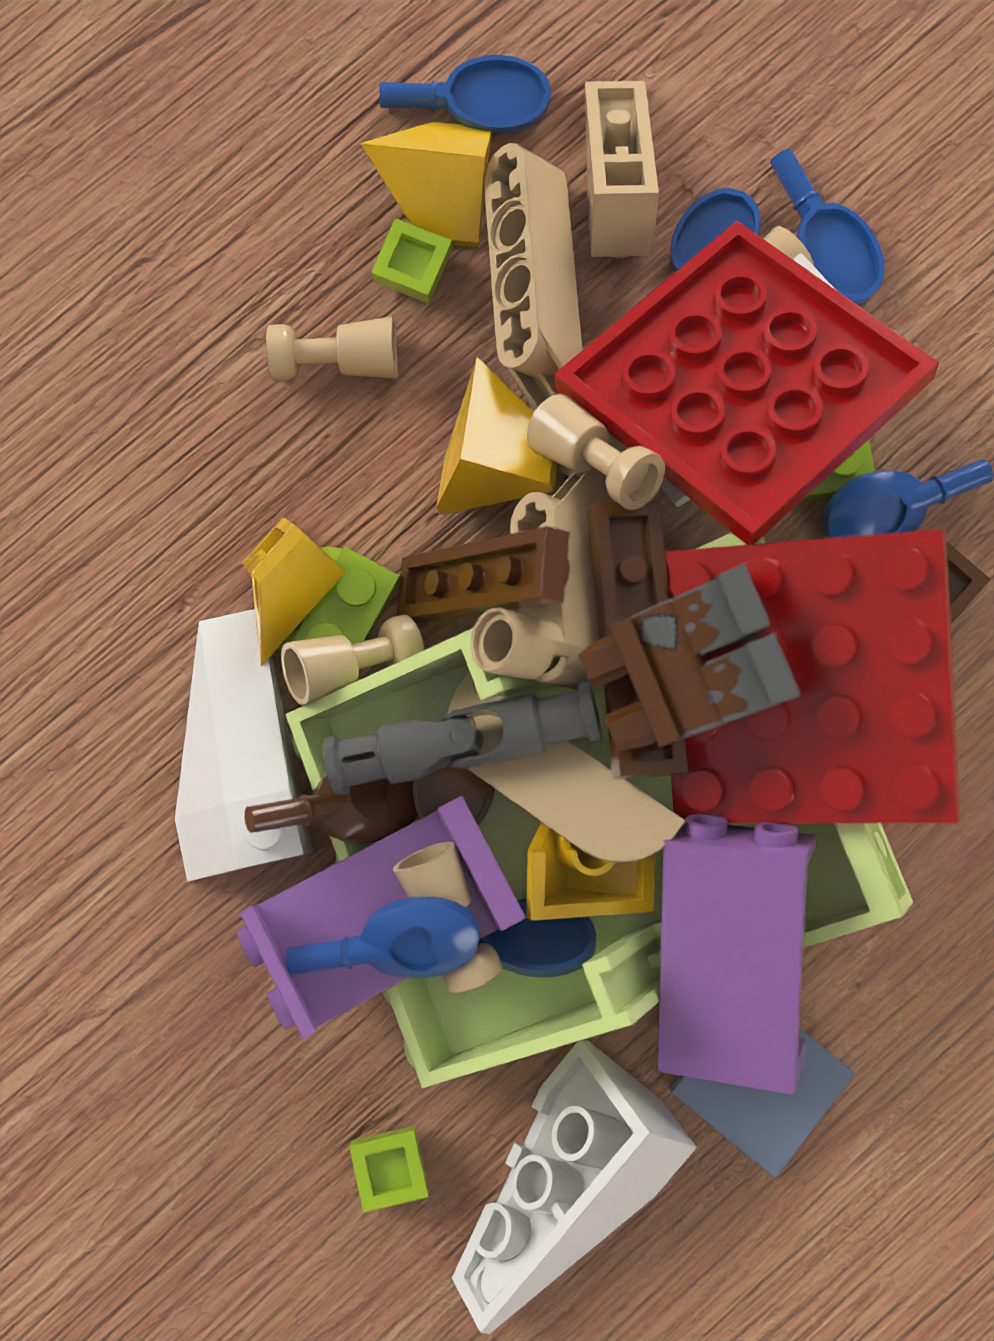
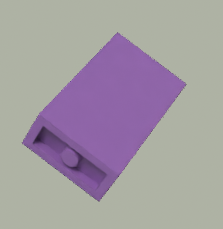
[236,796,526,1039]
[658,814,816,1095]

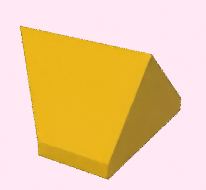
[360,122,492,248]
[436,357,558,515]
[242,517,345,666]
[526,821,656,921]

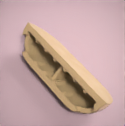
[447,673,685,862]

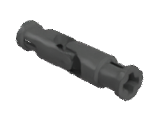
[322,681,603,796]

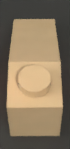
[585,81,659,258]

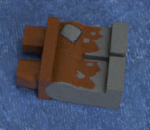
[578,563,800,751]

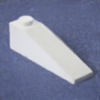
[175,609,314,882]
[452,1039,697,1334]

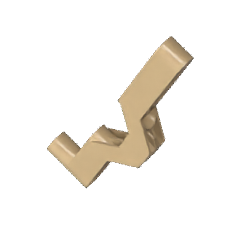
[470,143,628,690]

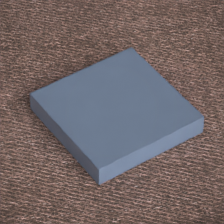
[669,1028,855,1178]

